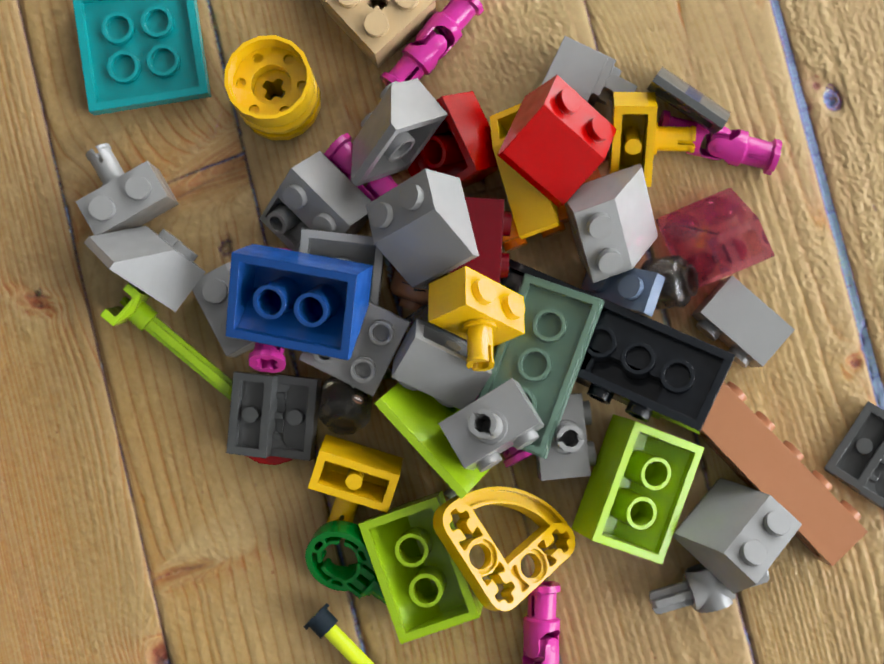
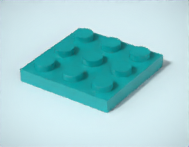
[73,0,211,116]

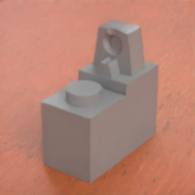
[542,36,637,107]

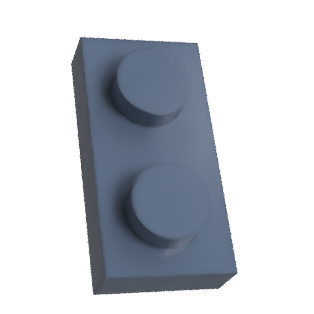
[581,268,665,317]

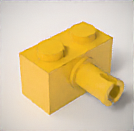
[609,92,696,187]
[428,266,525,371]
[308,434,403,523]

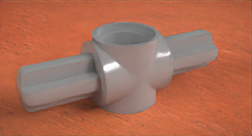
[649,563,769,614]

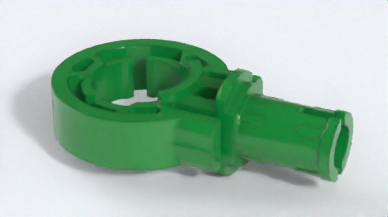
[305,520,386,605]

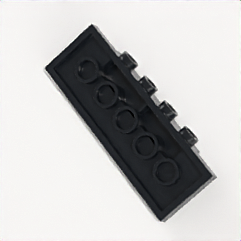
[500,259,735,434]

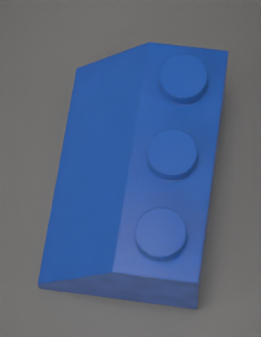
[225,244,373,360]

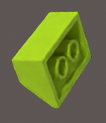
[374,382,491,499]
[571,414,705,565]
[358,490,483,644]

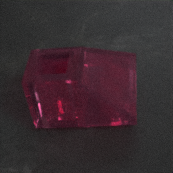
[656,187,775,293]

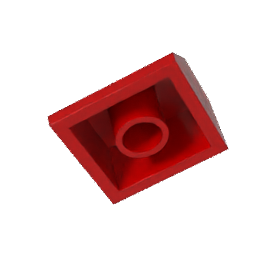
[497,75,617,208]
[408,91,499,188]

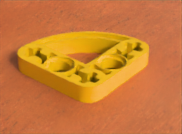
[433,486,576,611]

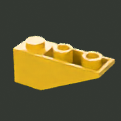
[489,103,560,239]

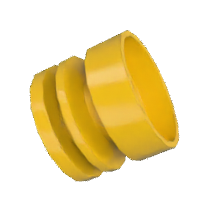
[224,35,321,140]

